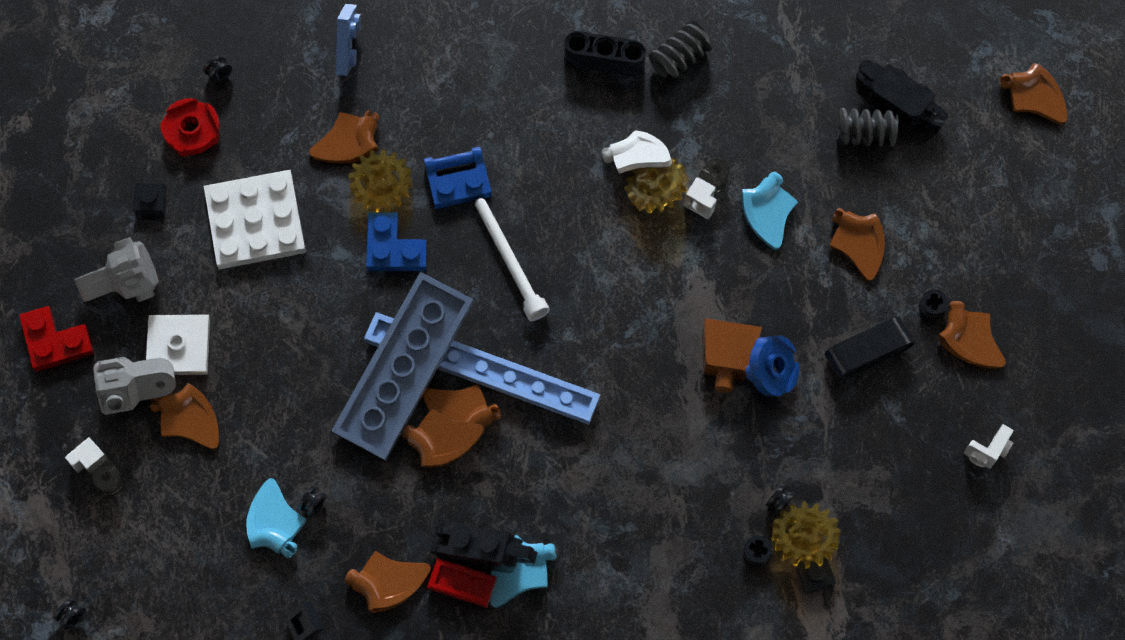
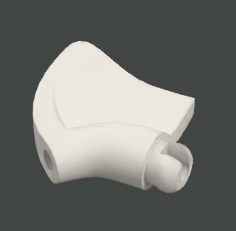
[602,131,672,174]

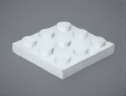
[204,170,306,269]

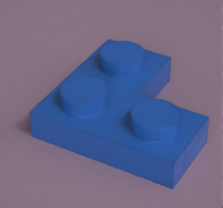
[366,212,427,271]

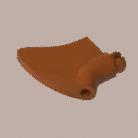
[1000,63,1067,125]
[309,110,379,164]
[829,208,885,282]
[938,301,1006,369]
[150,383,219,450]
[423,384,502,427]
[401,408,485,468]
[344,551,431,612]

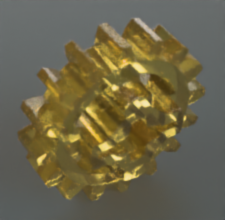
[348,149,412,212]
[625,158,690,214]
[772,501,841,568]

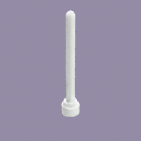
[475,198,550,321]

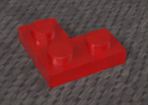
[19,306,94,372]

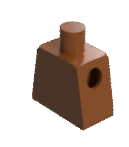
[702,318,762,393]

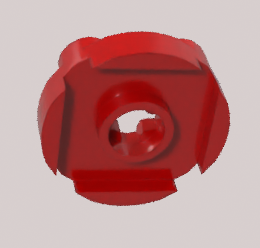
[161,98,220,156]

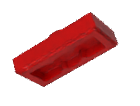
[427,558,497,608]

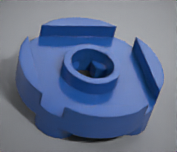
[745,336,800,396]

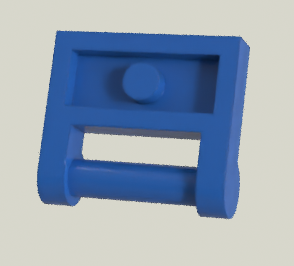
[424,146,492,209]

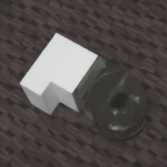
[683,159,730,220]
[65,437,124,496]

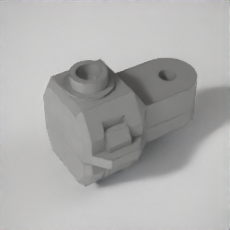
[74,237,159,302]
[94,357,176,415]

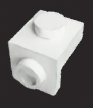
[964,424,1014,469]

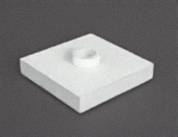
[146,315,210,375]

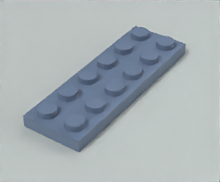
[332,272,474,461]

